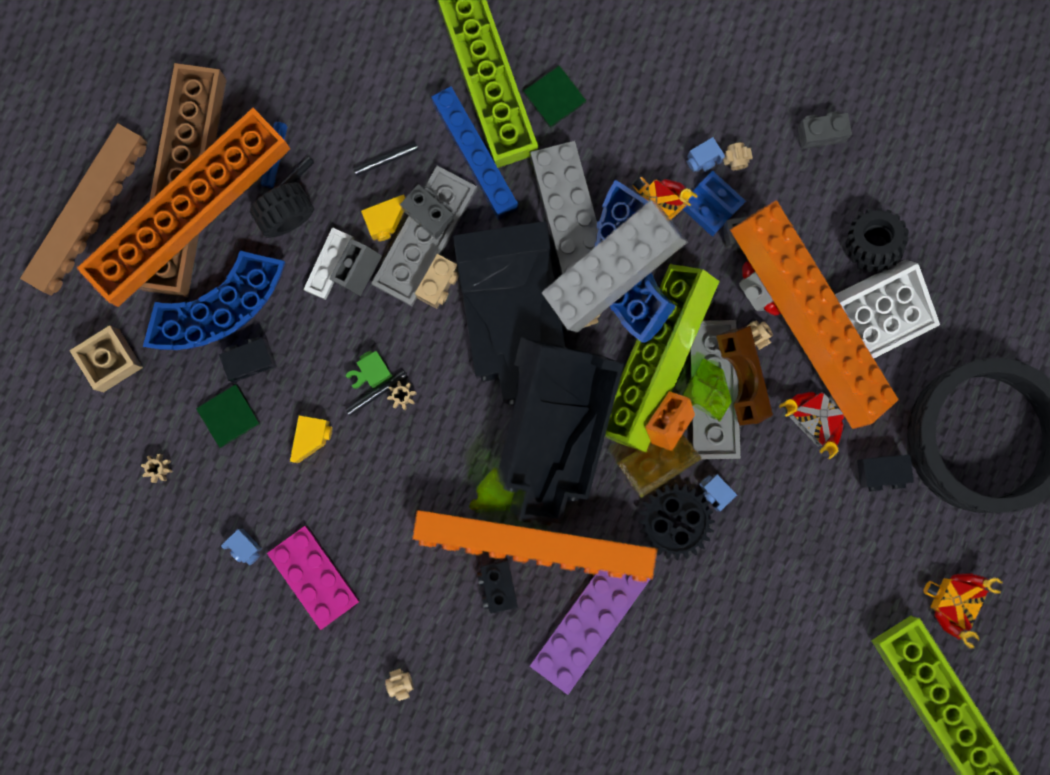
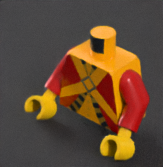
[632,177,697,220]
[923,573,1003,648]

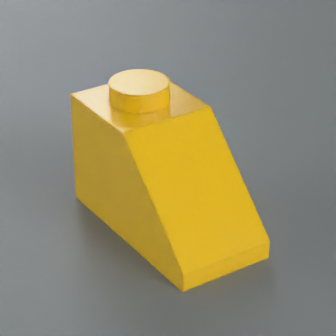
[361,194,405,241]
[290,416,332,463]

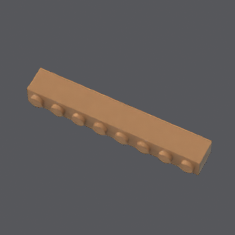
[20,123,147,296]

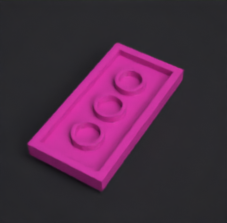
[267,526,360,630]

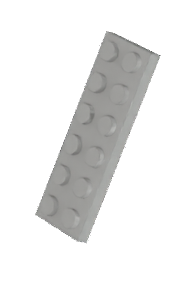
[371,166,477,306]
[690,320,741,460]

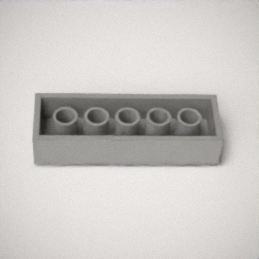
[531,141,598,276]
[542,200,687,332]

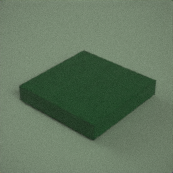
[524,66,586,128]
[196,385,261,448]

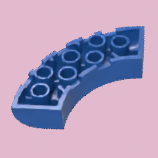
[595,180,676,343]
[143,251,286,350]

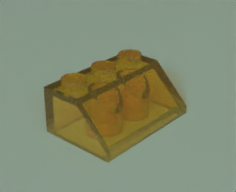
[617,435,702,497]

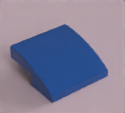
[683,171,746,237]

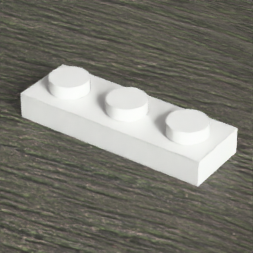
[304,228,354,300]

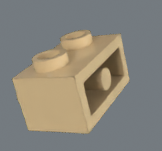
[415,254,459,309]

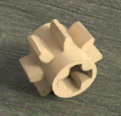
[724,143,753,170]
[747,320,773,350]
[387,381,417,410]
[141,454,173,483]
[385,669,414,701]

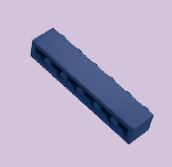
[431,86,518,220]

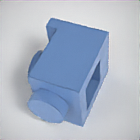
[687,137,725,172]
[699,474,737,511]
[221,529,262,566]

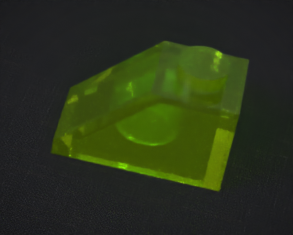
[681,358,732,422]
[469,467,514,513]

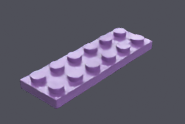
[530,570,650,695]

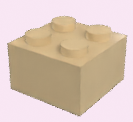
[70,325,143,392]

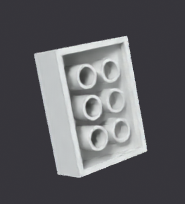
[835,260,940,358]

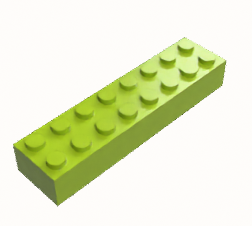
[437,0,538,168]
[605,264,720,452]
[871,616,1020,775]

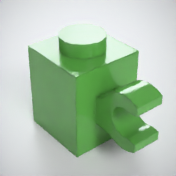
[346,351,393,389]

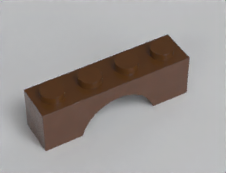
[716,326,773,426]

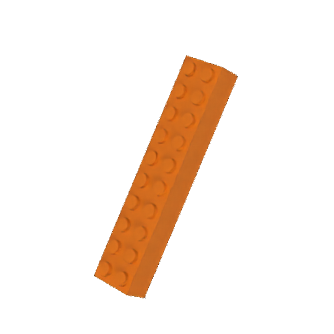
[77,108,290,307]
[730,200,899,429]
[413,511,657,582]

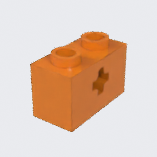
[645,391,695,451]

